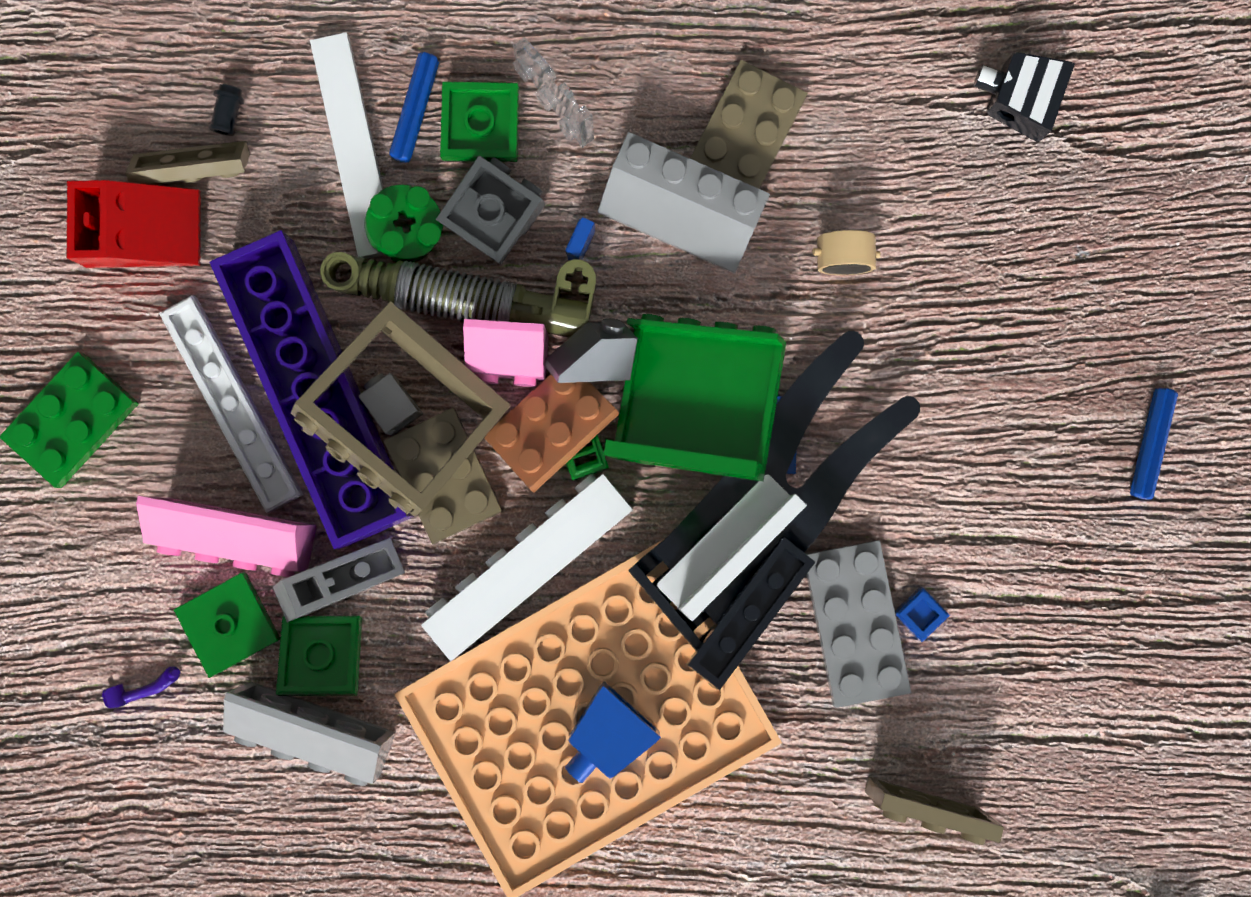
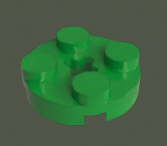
[364,185,443,262]

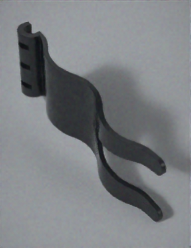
[628,331,920,651]

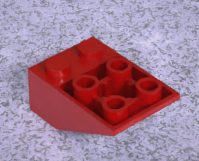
[66,180,201,268]

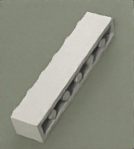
[421,474,633,662]

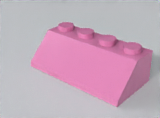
[136,496,317,577]

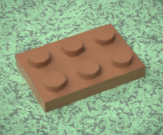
[484,374,619,492]

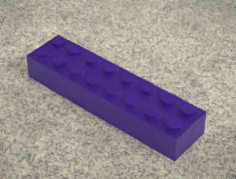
[209,230,414,549]

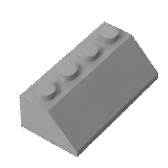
[598,132,770,273]
[223,682,396,786]

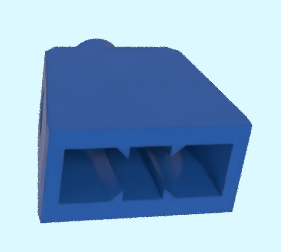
[565,681,661,783]

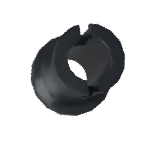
[209,84,245,136]

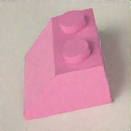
[463,319,549,387]

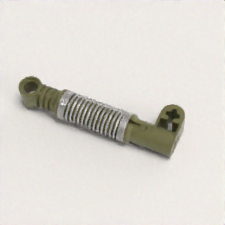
[320,252,596,338]

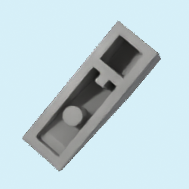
[273,538,405,623]

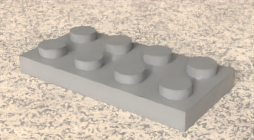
[806,540,911,708]

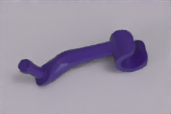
[102,666,181,708]

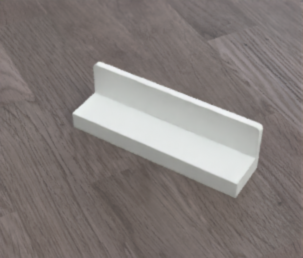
[657,475,807,621]

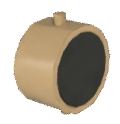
[812,230,880,275]

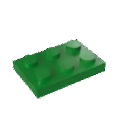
[0,352,139,488]

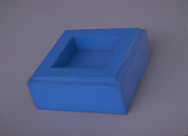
[566,217,595,261]
[895,587,950,642]

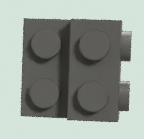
[436,156,546,264]

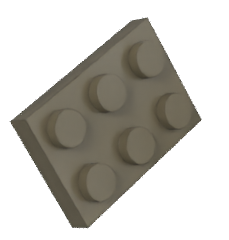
[690,60,808,189]
[384,408,503,545]
[865,777,1004,845]

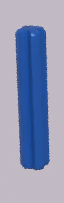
[389,52,439,163]
[1130,388,1178,500]

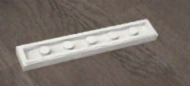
[310,32,384,259]
[159,295,304,513]

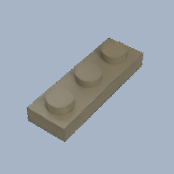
[125,141,250,186]

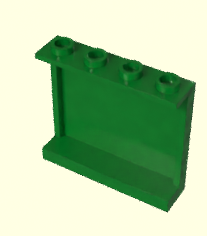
[603,314,787,482]

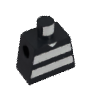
[973,52,1075,142]

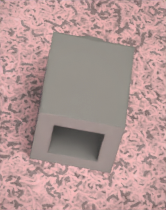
[359,373,423,436]

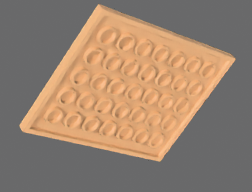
[394,538,782,897]

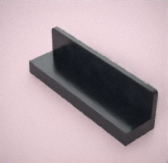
[686,537,815,690]

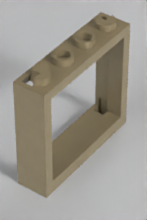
[291,301,511,517]

